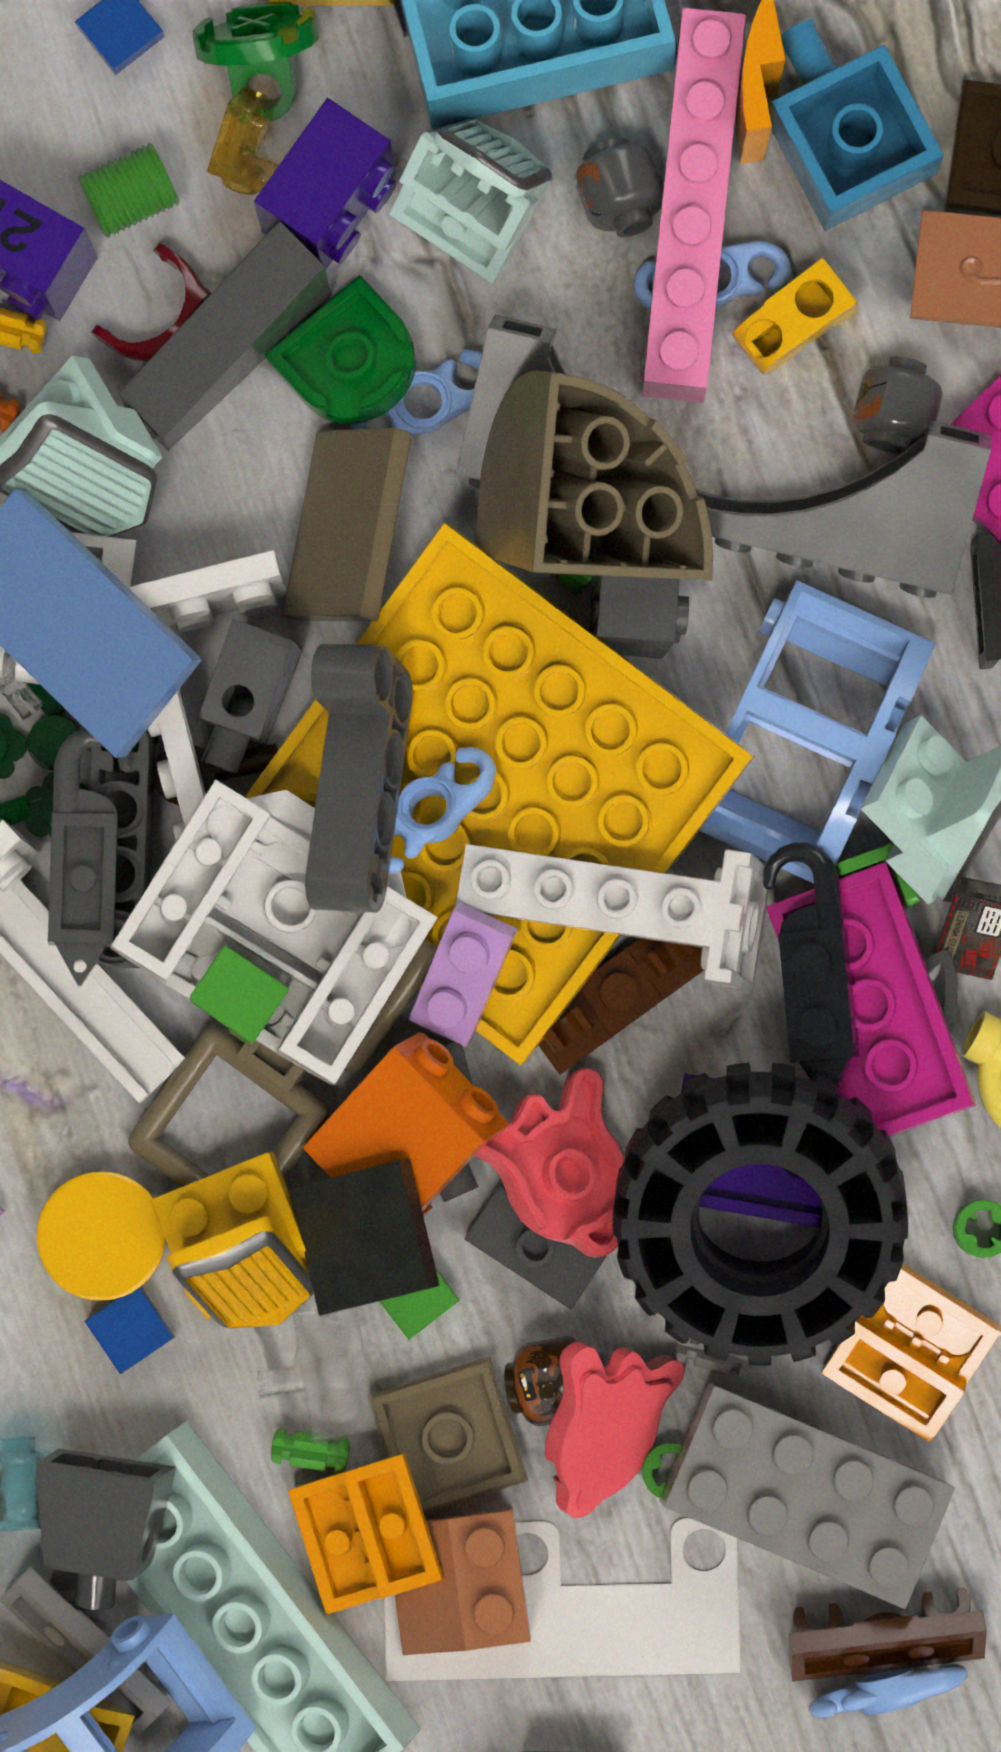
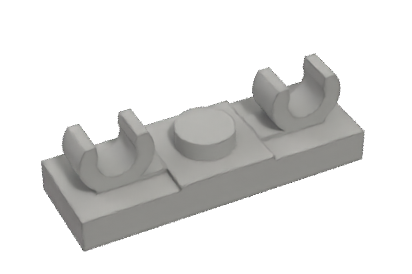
[0,1564,171,1735]

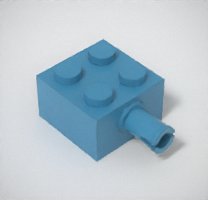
[769,19,944,231]

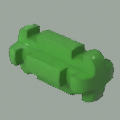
[271,1428,350,1473]

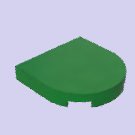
[264,275,417,424]

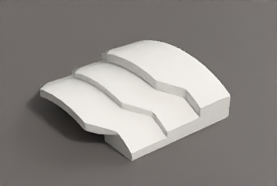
[111,779,438,1086]

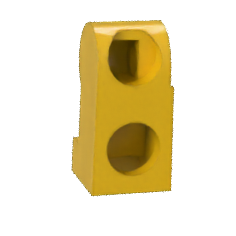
[732,257,857,375]

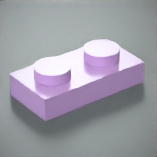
[408,902,518,1047]

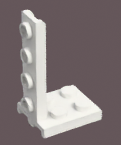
[128,550,287,841]
[0,820,185,1103]
[456,844,769,996]

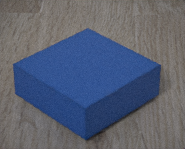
[75,0,165,75]
[84,1287,175,1374]

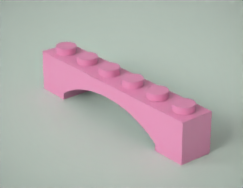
[641,8,746,403]

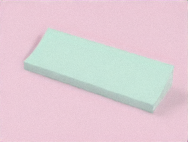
[126,1420,421,1752]

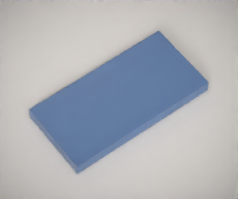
[0,488,202,758]

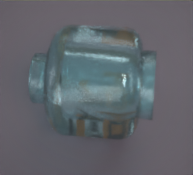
[0,1436,53,1531]

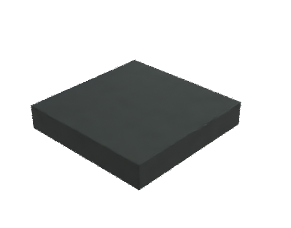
[290,1158,440,1316]

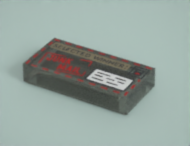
[931,876,1001,980]

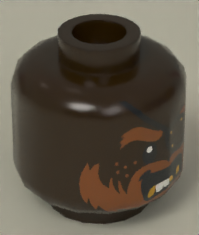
[504,1336,578,1426]

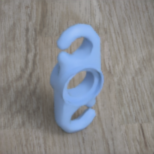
[633,240,791,309]
[350,349,482,435]
[389,747,497,874]
[809,1664,968,1718]

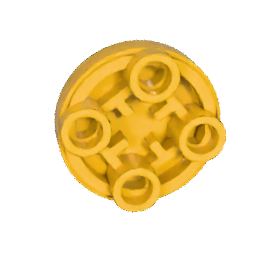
[36,1171,168,1301]

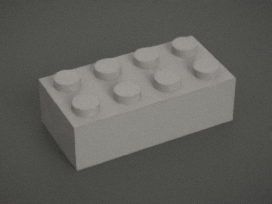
[659,1381,955,1609]

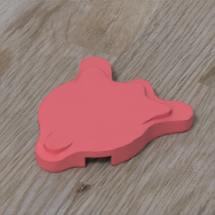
[475,1068,624,1258]
[545,1341,685,1518]

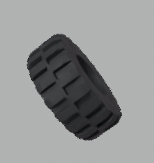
[612,1062,908,1366]

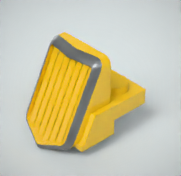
[151,1152,314,1329]

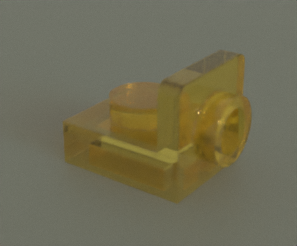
[207,87,279,195]

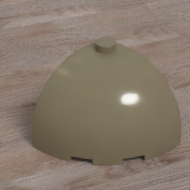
[475,370,713,580]

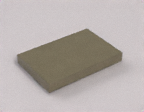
[282,427,412,621]

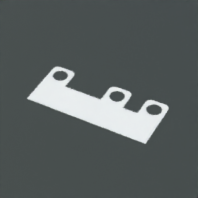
[384,1518,741,1681]

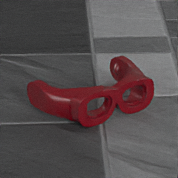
[91,243,212,362]

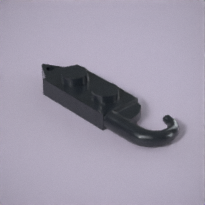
[763,842,859,1088]

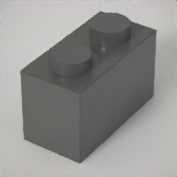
[589,575,689,659]

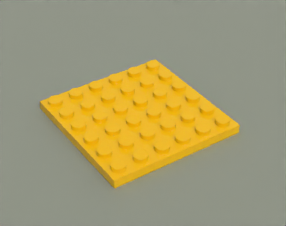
[245,523,755,1066]

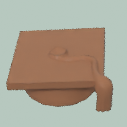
[910,210,1001,328]

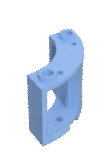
[700,580,936,883]
[0,1613,256,1752]

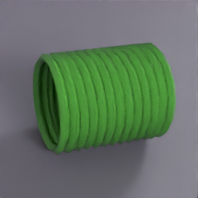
[78,142,180,238]

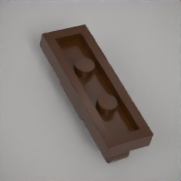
[538,938,705,1075]
[789,1587,987,1682]

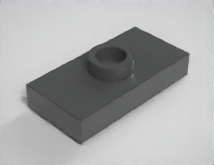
[464,1186,606,1310]

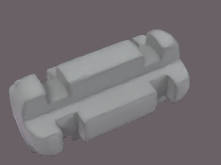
[675,1338,752,1378]

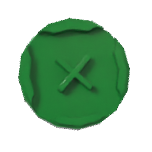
[192,2,319,122]

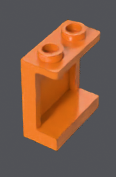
[302,1032,509,1217]

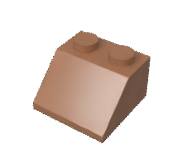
[395,1507,531,1655]

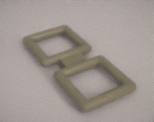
[128,939,437,1187]

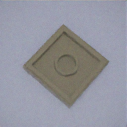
[367,1356,528,1514]

